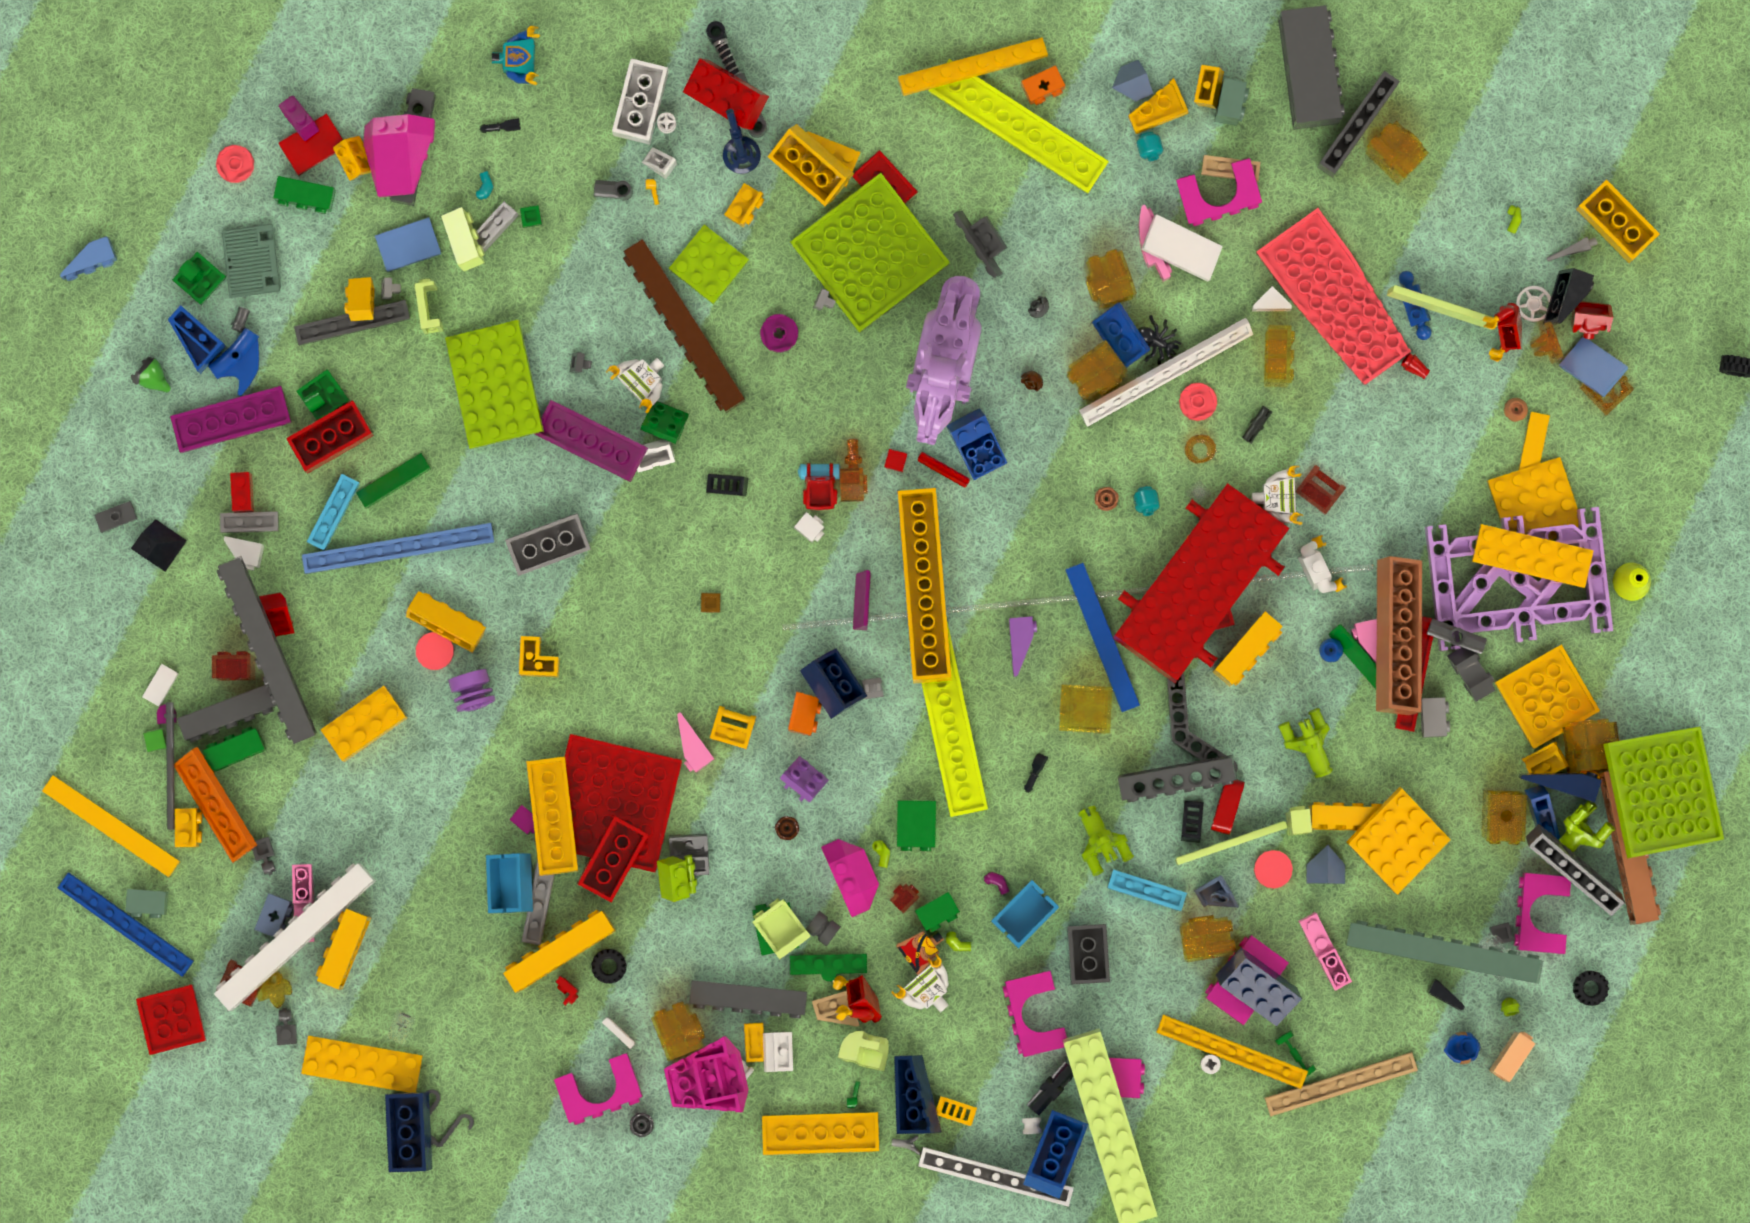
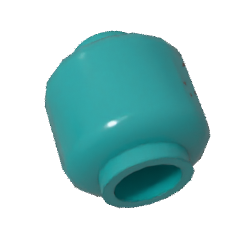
[1136,132,1164,161]
[1133,486,1160,516]

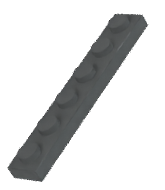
[294,300,411,346]

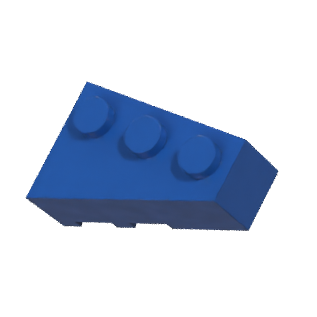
[168,305,226,374]

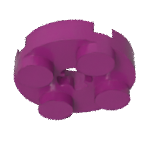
[760,314,798,353]

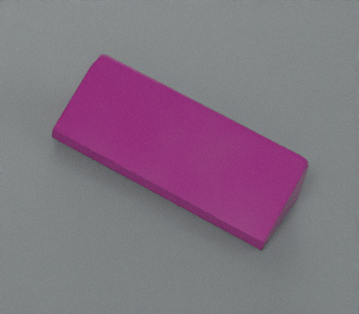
[853,570,871,631]

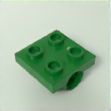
[172,252,227,306]
[296,369,350,420]
[640,401,689,444]

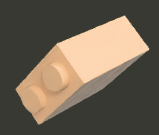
[1489,1032,1536,1082]

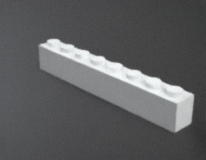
[918,1147,1073,1207]

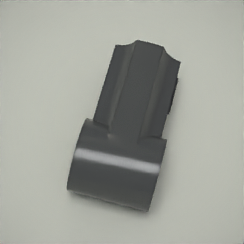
[594,180,633,201]

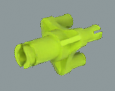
[1278,708,1333,778]
[1559,800,1615,853]
[1078,805,1134,876]

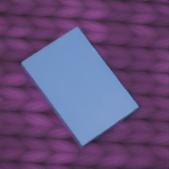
[375,218,441,272]
[1559,337,1628,397]

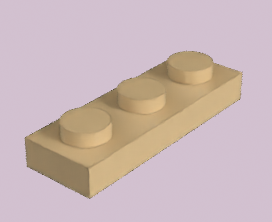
[1201,155,1261,182]

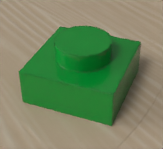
[520,205,542,228]

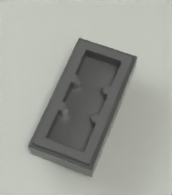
[94,501,137,533]

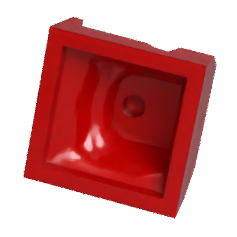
[1571,301,1614,339]
[259,592,295,637]

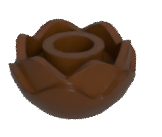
[1021,371,1043,392]
[775,816,799,840]

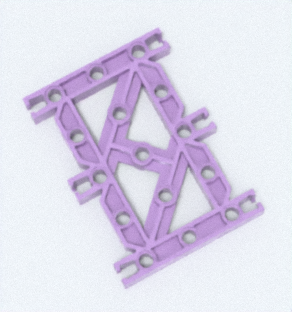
[1425,507,1613,651]

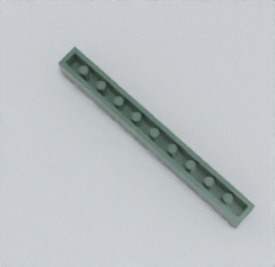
[1347,920,1544,984]

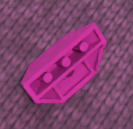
[821,839,879,917]

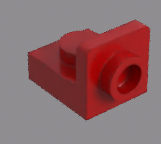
[555,976,579,1006]

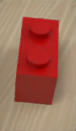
[230,472,254,513]

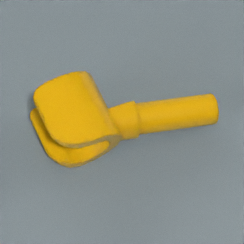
[646,179,659,205]

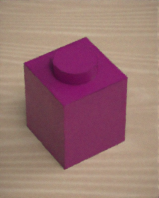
[509,805,535,835]

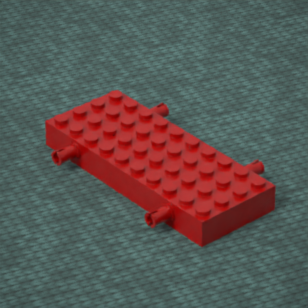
[1113,483,1290,684]

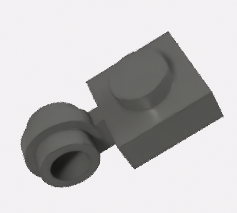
[252,837,276,875]
[276,1008,297,1045]

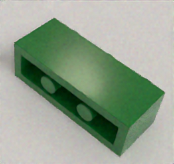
[273,176,336,214]
[202,726,267,773]

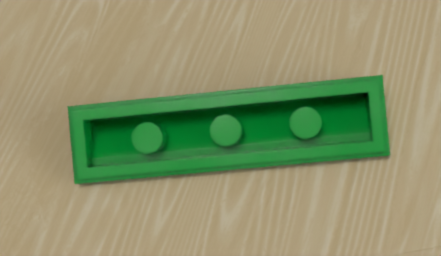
[356,453,431,509]
[1328,624,1376,689]

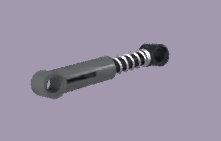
[706,21,767,138]

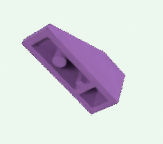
[1009,617,1037,677]

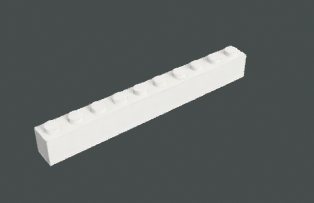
[214,863,376,1011]

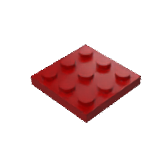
[136,984,207,1055]

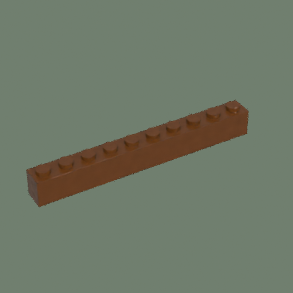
[623,239,745,413]

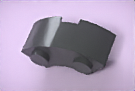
[1447,647,1495,702]

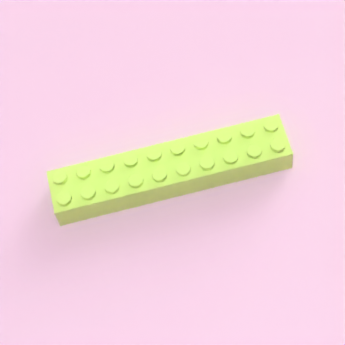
[1063,1028,1157,1223]

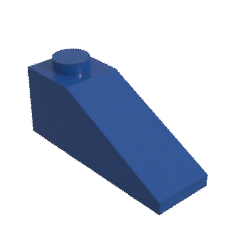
[1525,785,1560,840]

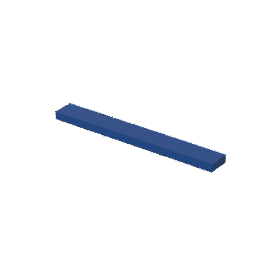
[1065,563,1140,712]
[57,872,194,977]

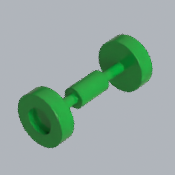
[1275,1030,1316,1077]

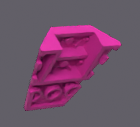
[664,1036,749,1113]

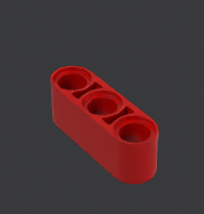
[1211,779,1245,835]

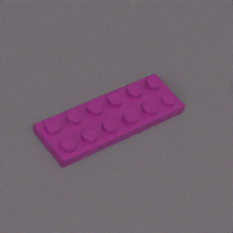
[170,386,292,453]
[535,400,648,482]

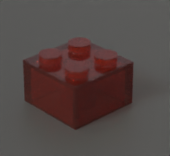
[212,651,255,681]

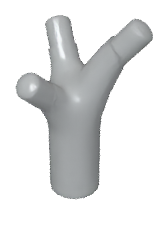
[892,1135,921,1155]

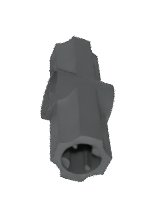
[1427,619,1487,654]

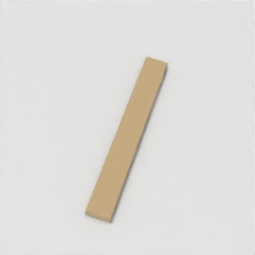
[1265,1052,1418,1116]

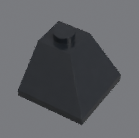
[131,519,187,572]

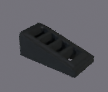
[706,474,748,497]
[1181,800,1204,843]
[1427,979,1465,1011]

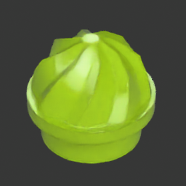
[1501,997,1520,1017]

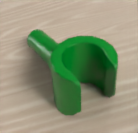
[847,1081,860,1108]

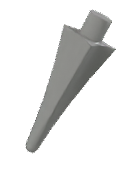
[1547,237,1598,261]

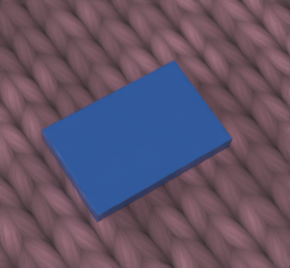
[1092,302,1151,370]

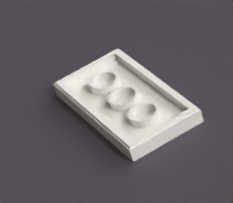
[1141,214,1223,282]

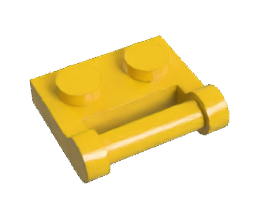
[710,706,756,749]

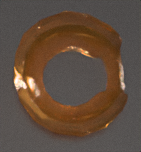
[1185,434,1216,464]

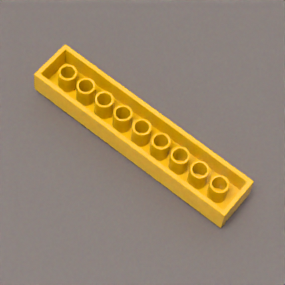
[898,488,952,684]

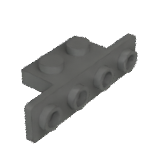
[953,211,1008,278]

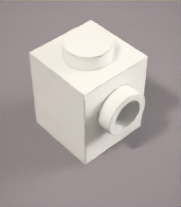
[794,512,825,543]

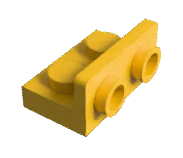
[333,136,371,181]
[724,183,765,228]
[175,808,202,847]

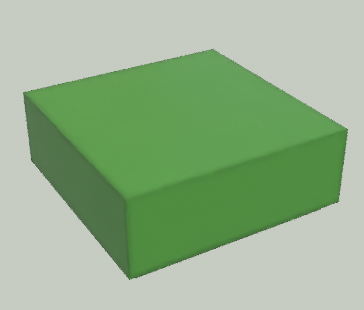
[143,729,166,752]

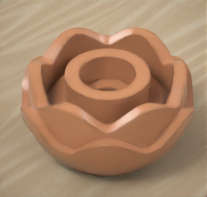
[1504,398,1528,422]
[1095,487,1119,511]

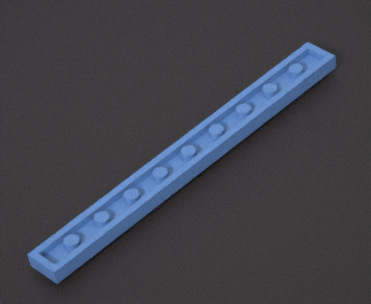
[302,523,495,574]

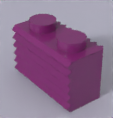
[278,95,319,141]

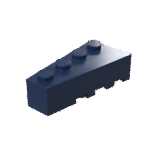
[894,1055,942,1134]

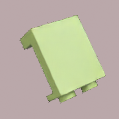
[415,279,443,334]
[752,898,811,959]

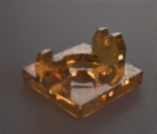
[1531,321,1563,364]
[1580,376,1634,416]

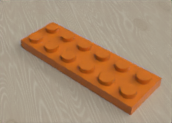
[174,747,257,863]

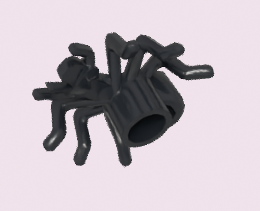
[1138,315,1182,365]

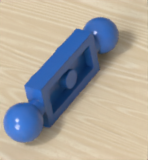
[1399,271,1432,340]

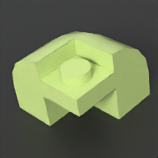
[838,1031,889,1071]

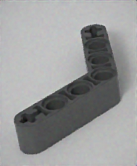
[1166,674,1238,774]

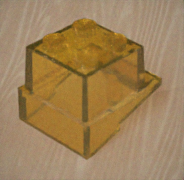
[1059,684,1112,734]

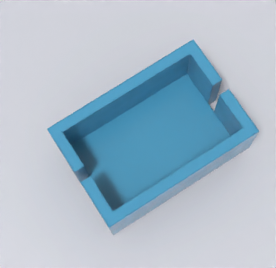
[486,853,533,913]
[991,880,1059,948]

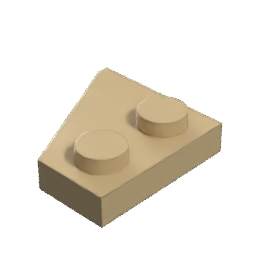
[812,991,859,1027]

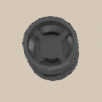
[806,911,841,947]

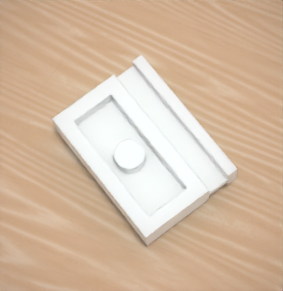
[763,1032,793,1072]

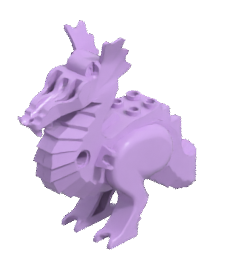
[906,276,982,445]

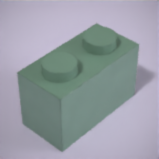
[125,889,168,918]

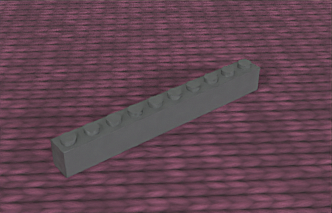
[217,556,317,744]

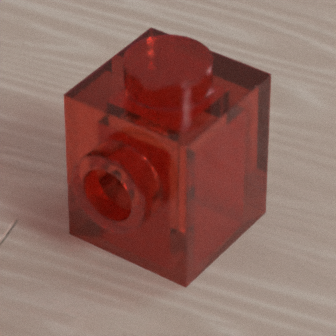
[890,884,919,914]

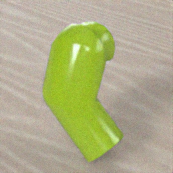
[1507,205,1522,234]
[872,840,890,868]
[945,931,971,951]

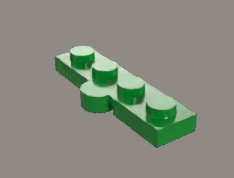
[790,954,867,982]

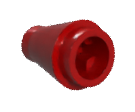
[1401,353,1430,379]

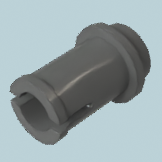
[231,307,250,333]

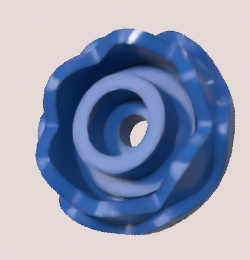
[1319,639,1343,662]

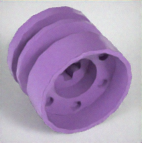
[448,669,496,712]

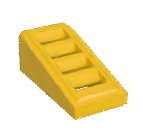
[936,1096,977,1126]

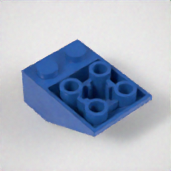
[946,408,1007,480]

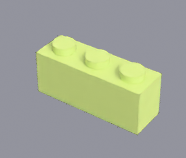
[441,207,485,271]
[1285,806,1312,836]

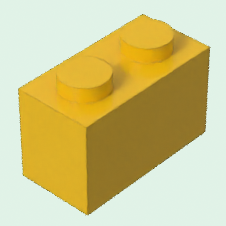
[1194,65,1224,109]
[344,277,375,321]

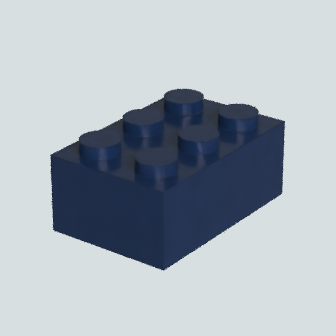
[800,648,867,719]

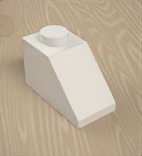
[224,536,264,570]

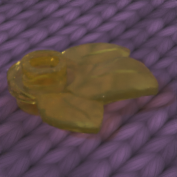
[257,971,292,1009]

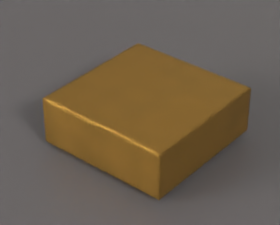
[701,593,721,613]

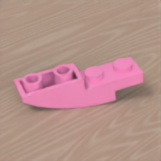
[1138,205,1172,282]
[292,864,315,942]
[1298,912,1352,991]

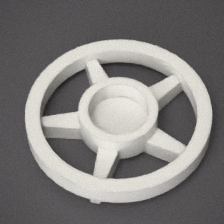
[1516,286,1551,322]

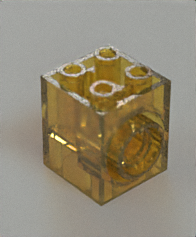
[1366,120,1429,186]
[1084,249,1137,310]
[1066,340,1128,402]
[1563,719,1619,773]
[1482,790,1527,845]
[1179,915,1236,962]
[651,1001,705,1061]

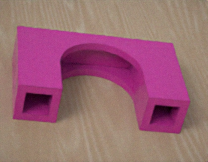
[1176,158,1262,226]
[1514,873,1571,954]
[1205,935,1289,1025]
[1002,971,1067,1057]
[554,1053,643,1125]

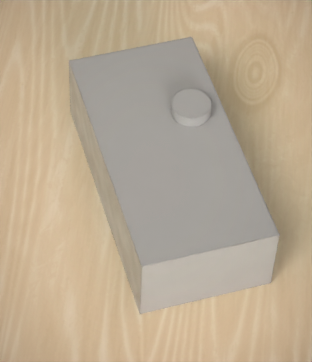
[505,513,591,576]

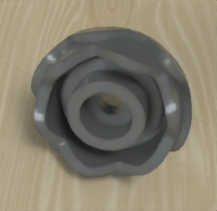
[1028,296,1049,318]
[630,1113,654,1137]

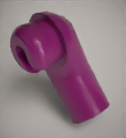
[984,872,1010,895]

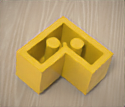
[519,636,560,678]

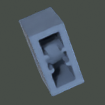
[254,893,294,937]

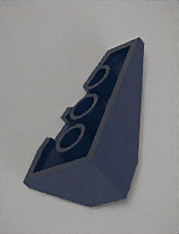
[1519,771,1602,802]

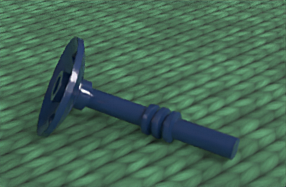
[723,109,761,174]

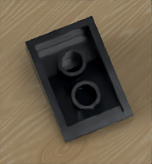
[1543,268,1594,326]

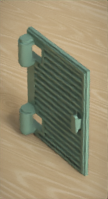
[222,224,281,298]

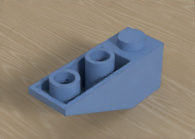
[60,236,117,281]

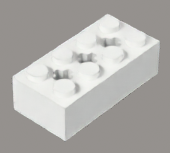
[612,59,669,145]

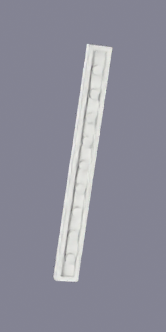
[1079,318,1253,427]

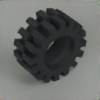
[1719,355,1750,378]
[591,949,627,984]
[1573,971,1609,1006]

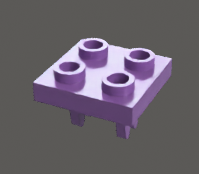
[780,756,829,803]

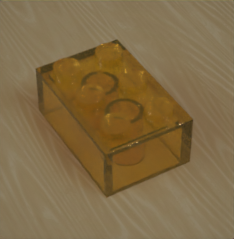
[1264,325,1295,388]

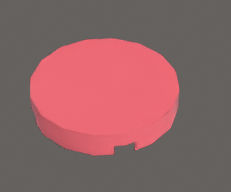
[216,145,254,183]
[1179,383,1217,421]
[416,632,454,670]
[1254,850,1293,889]

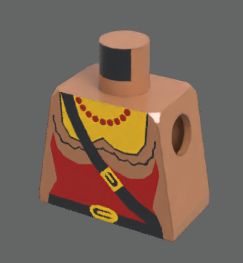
[896,931,944,975]

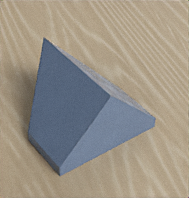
[1112,60,1153,102]
[1306,845,1345,884]
[1194,875,1239,908]

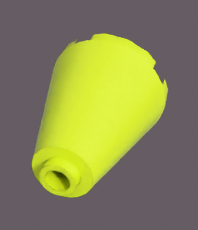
[1612,563,1651,601]

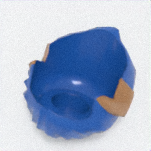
[1444,1032,1481,1064]

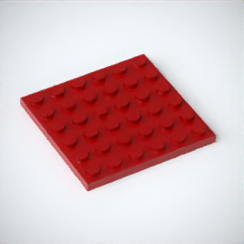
[565,734,683,873]

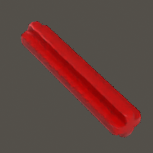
[918,452,970,488]

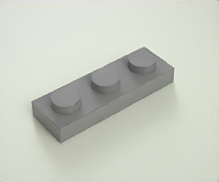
[477,202,519,252]
[220,512,279,533]

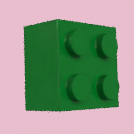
[915,892,960,933]

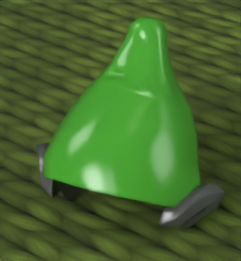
[131,357,171,393]

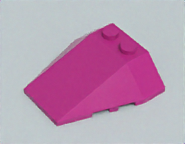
[363,114,435,197]

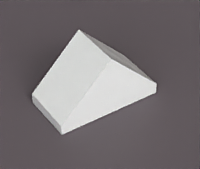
[642,147,677,179]
[1252,286,1292,312]

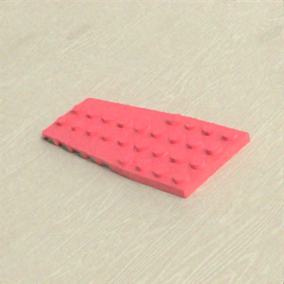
[1256,208,1411,385]

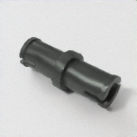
[1241,405,1272,444]

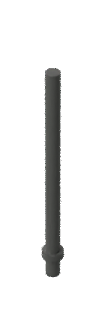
[164,702,176,830]

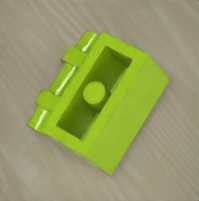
[657,855,697,902]

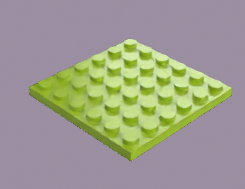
[790,173,950,333]
[1603,726,1724,858]

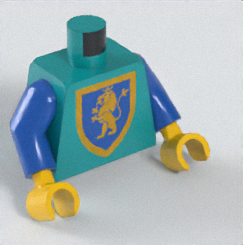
[492,26,540,85]

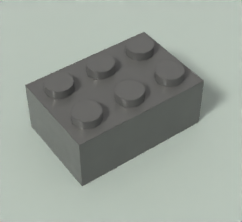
[1067,924,1110,985]

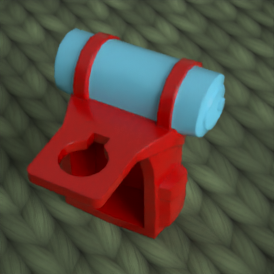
[798,463,842,510]

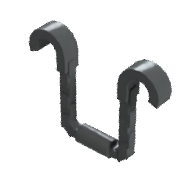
[426,1089,474,1147]

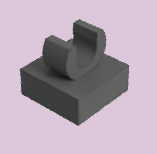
[569,352,592,374]

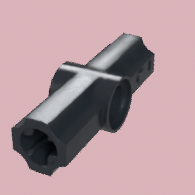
[1027,1061,1074,1116]

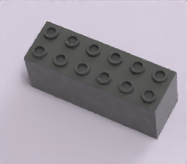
[1278,5,1345,130]

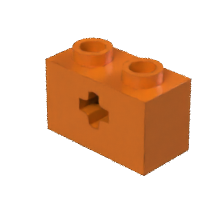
[1021,65,1065,105]

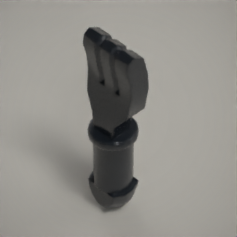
[480,118,521,133]
[1024,753,1048,793]

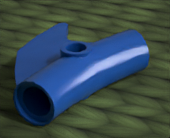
[208,328,259,396]

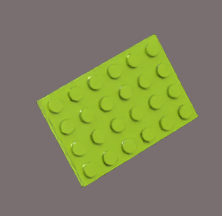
[445,320,544,449]

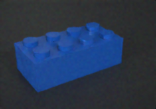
[1023,1110,1088,1199]

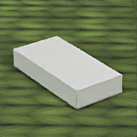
[142,664,179,707]
[602,1017,636,1049]

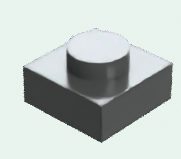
[1489,922,1514,946]

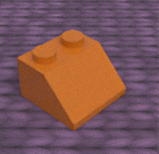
[788,692,822,736]

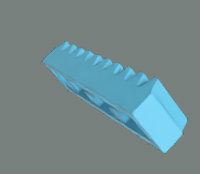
[307,474,360,551]
[1107,869,1187,911]

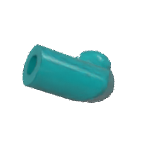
[476,171,493,200]

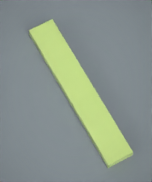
[1387,285,1498,330]
[1175,821,1288,865]

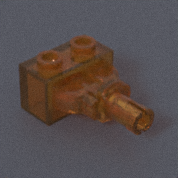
[840,439,868,502]

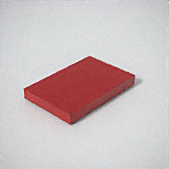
[278,113,343,176]
[852,150,918,204]

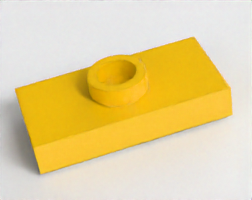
[744,1023,764,1062]

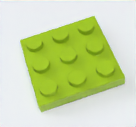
[669,224,749,305]

